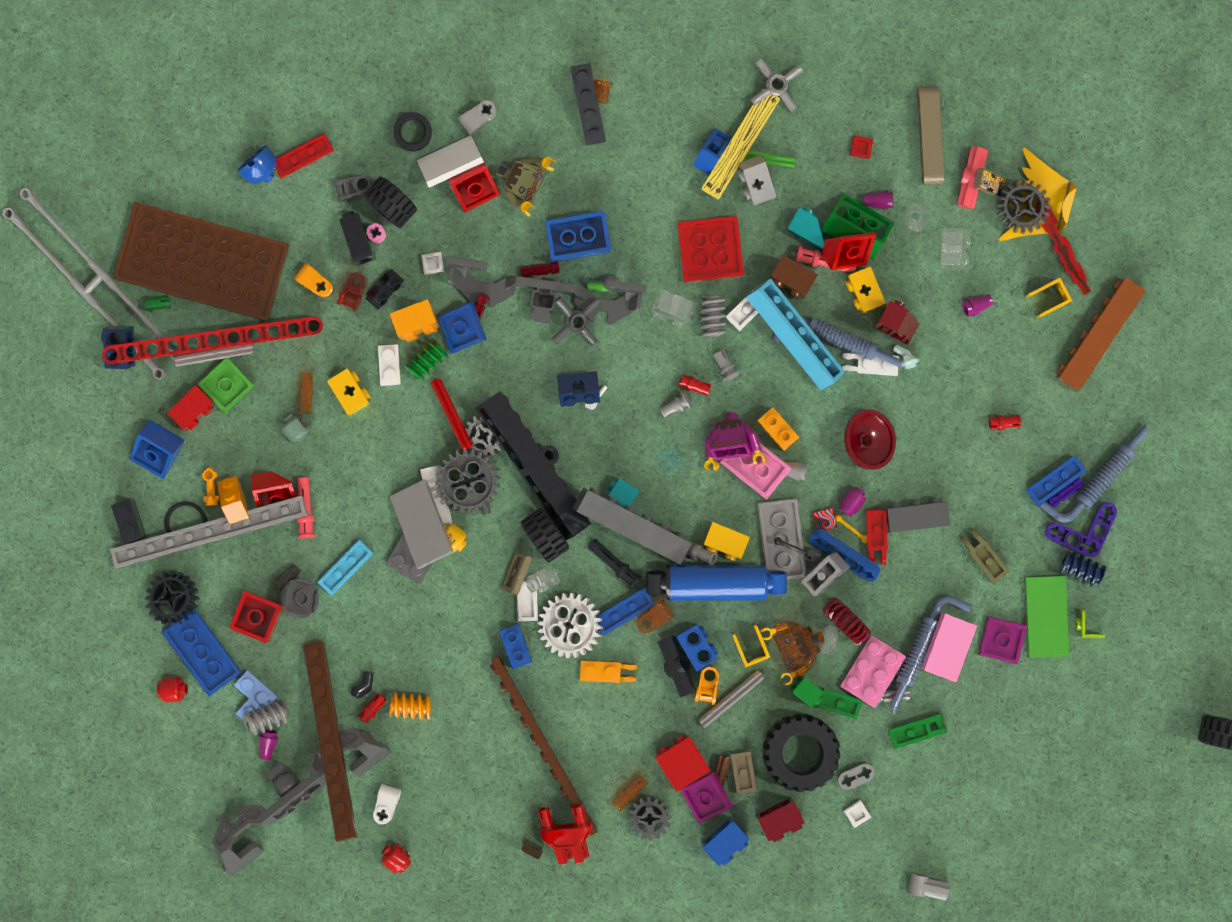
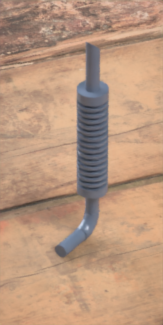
[771,317,903,369]
[1040,424,1147,523]
[890,596,972,715]

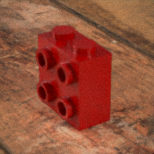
[655,734,711,792]

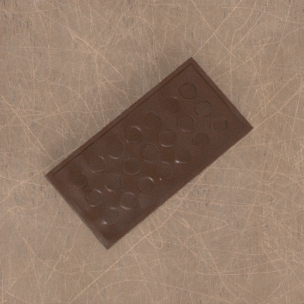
[113,202,290,322]

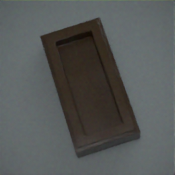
[521,839,543,859]

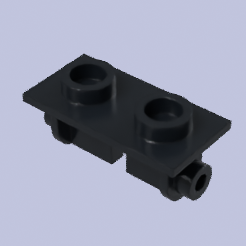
[365,269,404,310]

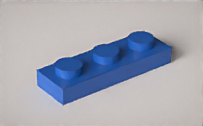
[1025,455,1087,506]
[596,587,655,636]

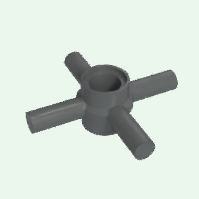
[551,297,601,345]

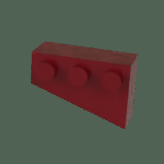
[873,300,919,345]

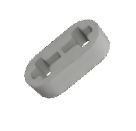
[837,763,875,790]

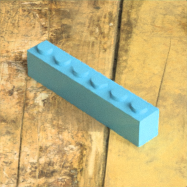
[746,278,845,390]

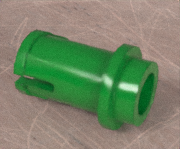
[144,296,171,313]

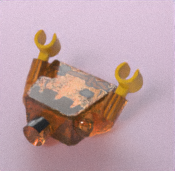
[761,621,825,685]

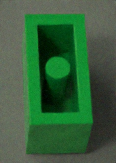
[789,674,824,708]

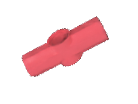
[957,146,988,209]

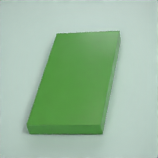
[1025,576,1069,658]

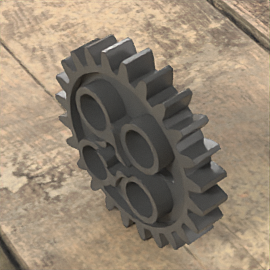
[435,448,501,513]

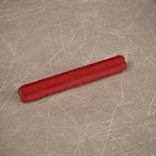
[431,378,473,450]

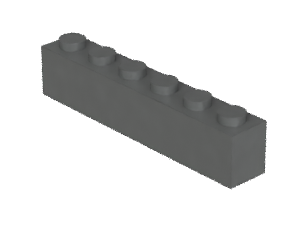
[572,487,692,565]

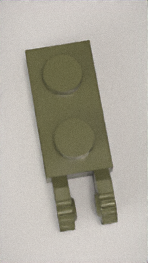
[960,528,1010,584]

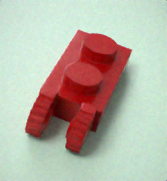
[866,509,888,566]

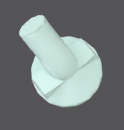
[893,344,920,369]

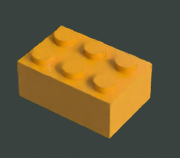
[390,299,440,343]

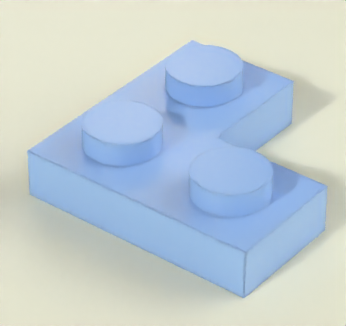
[234,670,278,720]

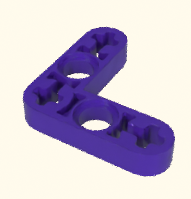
[1045,503,1117,557]

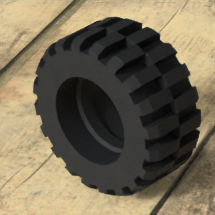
[762,713,841,792]

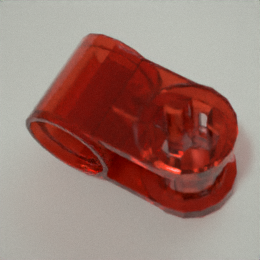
[337,272,368,312]

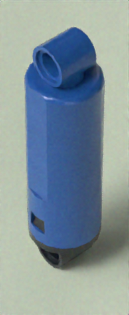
[646,565,787,601]

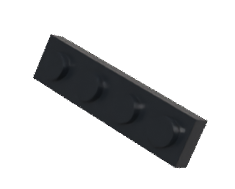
[570,63,606,146]

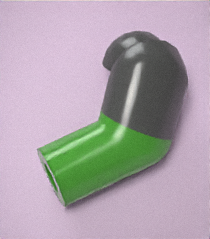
[587,274,617,292]

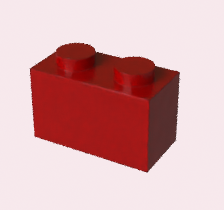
[167,385,215,431]

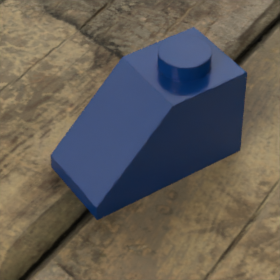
[693,129,732,175]

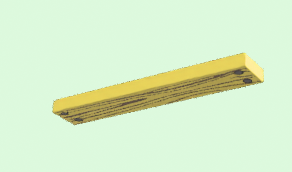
[702,89,780,200]

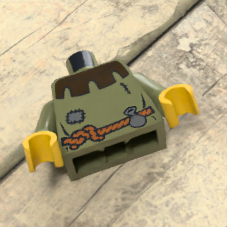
[496,157,556,216]

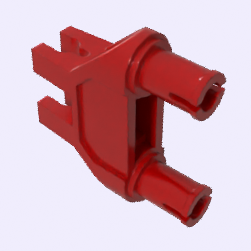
[537,804,592,864]

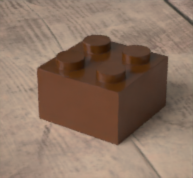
[769,255,818,300]

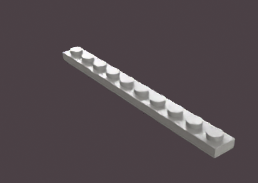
[110,496,308,569]

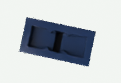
[101,326,135,369]

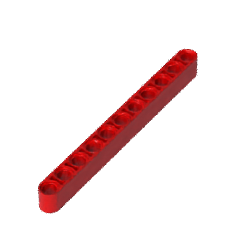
[102,316,323,364]

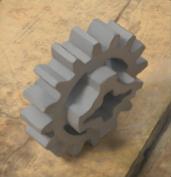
[465,416,501,458]

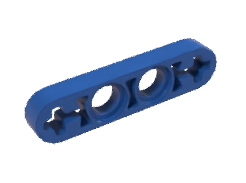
[810,529,880,582]

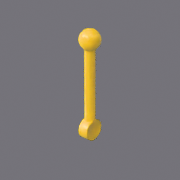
[835,514,867,543]

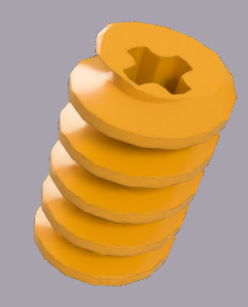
[389,692,432,721]

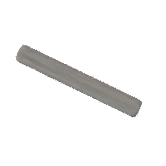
[174,344,254,367]
[698,671,764,728]

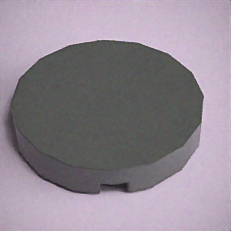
[281,578,319,618]

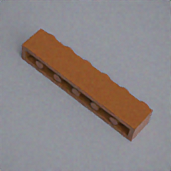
[1057,277,1146,392]

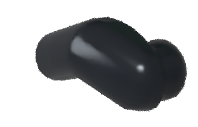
[350,672,374,698]

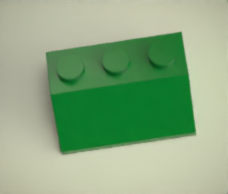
[822,193,894,260]

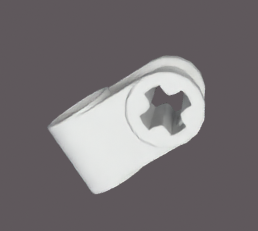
[373,784,401,824]

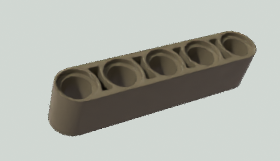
[917,86,944,185]

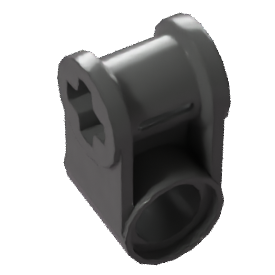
[333,175,373,202]

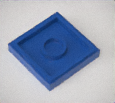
[437,302,487,354]

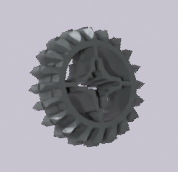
[996,179,1051,234]

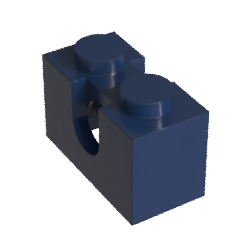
[557,371,600,407]

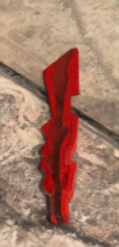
[1035,196,1091,295]

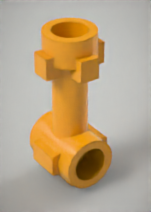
[202,467,219,506]

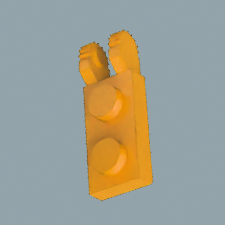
[580,660,637,683]

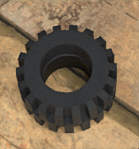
[364,176,417,228]
[521,508,569,563]
[1198,715,1232,750]

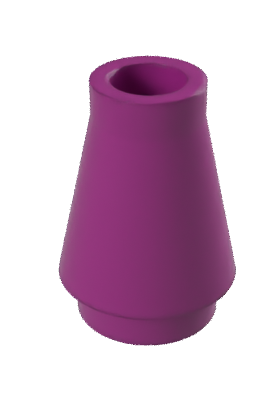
[864,190,894,210]
[962,294,993,317]
[259,729,279,760]

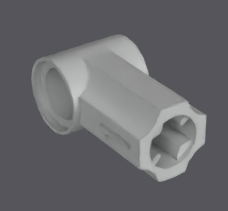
[907,873,950,900]

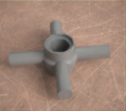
[750,59,803,112]

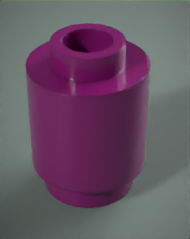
[838,487,866,517]

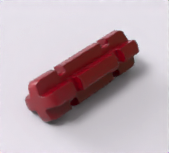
[520,262,560,277]
[474,292,489,320]

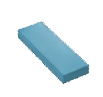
[317,539,374,596]

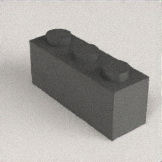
[886,498,950,533]

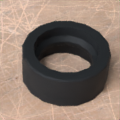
[393,112,432,152]

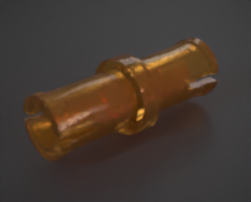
[298,372,314,414]
[612,774,649,812]

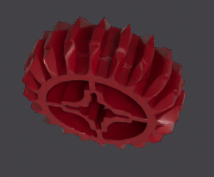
[822,597,871,645]

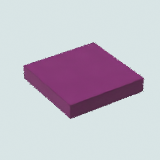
[978,616,1027,664]
[681,772,733,824]

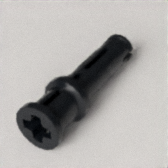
[588,538,642,590]

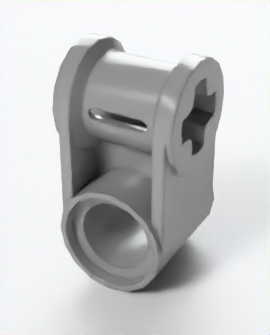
[458,100,497,135]

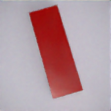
[276,133,334,179]

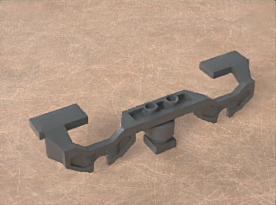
[446,256,647,324]
[213,730,391,876]

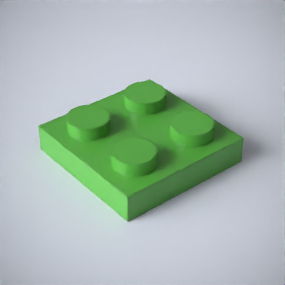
[198,358,255,414]

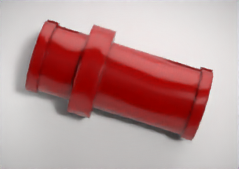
[679,374,711,396]
[989,415,1021,431]
[358,693,387,724]

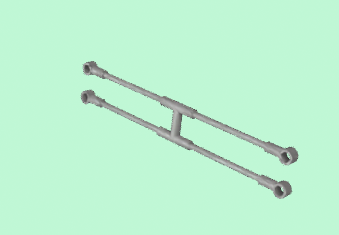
[3,188,178,380]

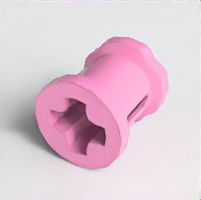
[366,223,386,243]

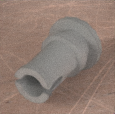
[713,350,741,382]
[659,391,692,419]

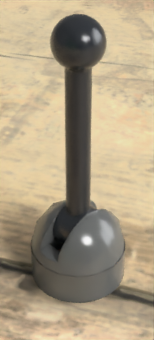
[774,537,821,565]

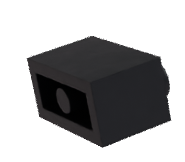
[111,499,147,544]

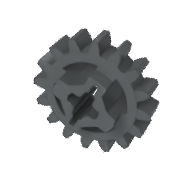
[628,796,672,841]

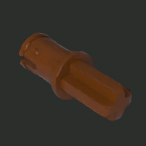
[715,755,730,787]

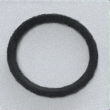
[165,502,207,533]

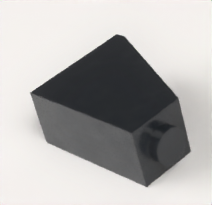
[339,211,376,266]

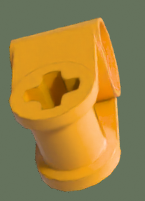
[294,262,333,297]
[695,665,719,705]

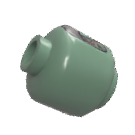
[281,413,311,443]

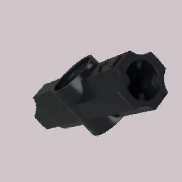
[658,635,697,698]

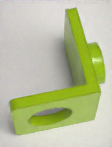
[1075,610,1105,638]

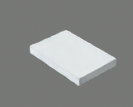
[417,135,484,187]

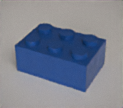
[545,211,611,263]

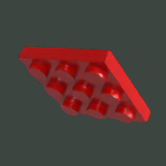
[677,216,744,283]

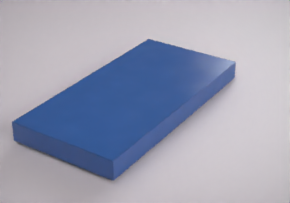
[162,608,242,696]

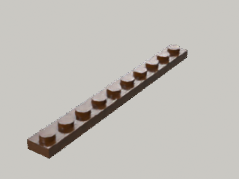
[303,641,358,842]
[490,655,598,836]

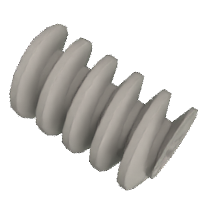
[700,296,726,337]
[243,699,288,736]

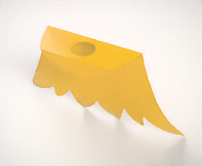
[999,148,1076,241]

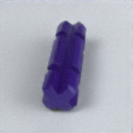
[1048,478,1084,508]

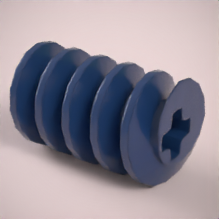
[1060,549,1106,587]

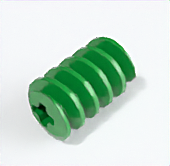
[403,338,448,381]

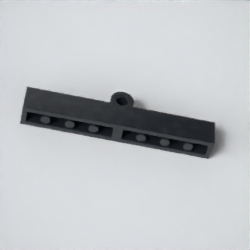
[475,391,591,540]

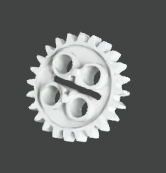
[538,593,603,658]

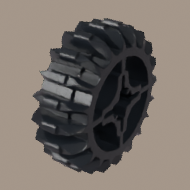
[145,571,200,626]

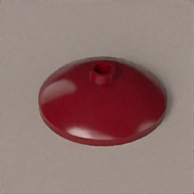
[844,410,896,470]

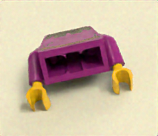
[704,412,766,471]

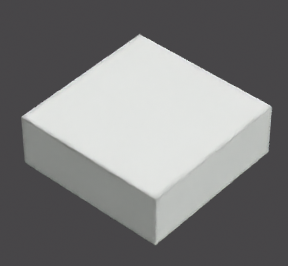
[421,252,444,275]
[843,800,871,828]

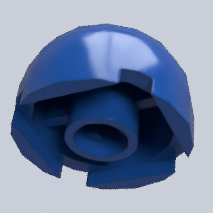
[237,145,277,184]

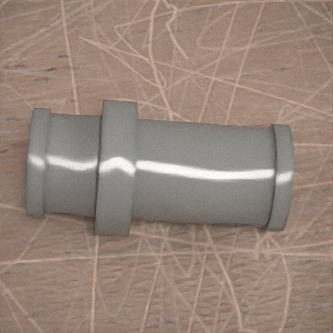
[686,543,717,565]

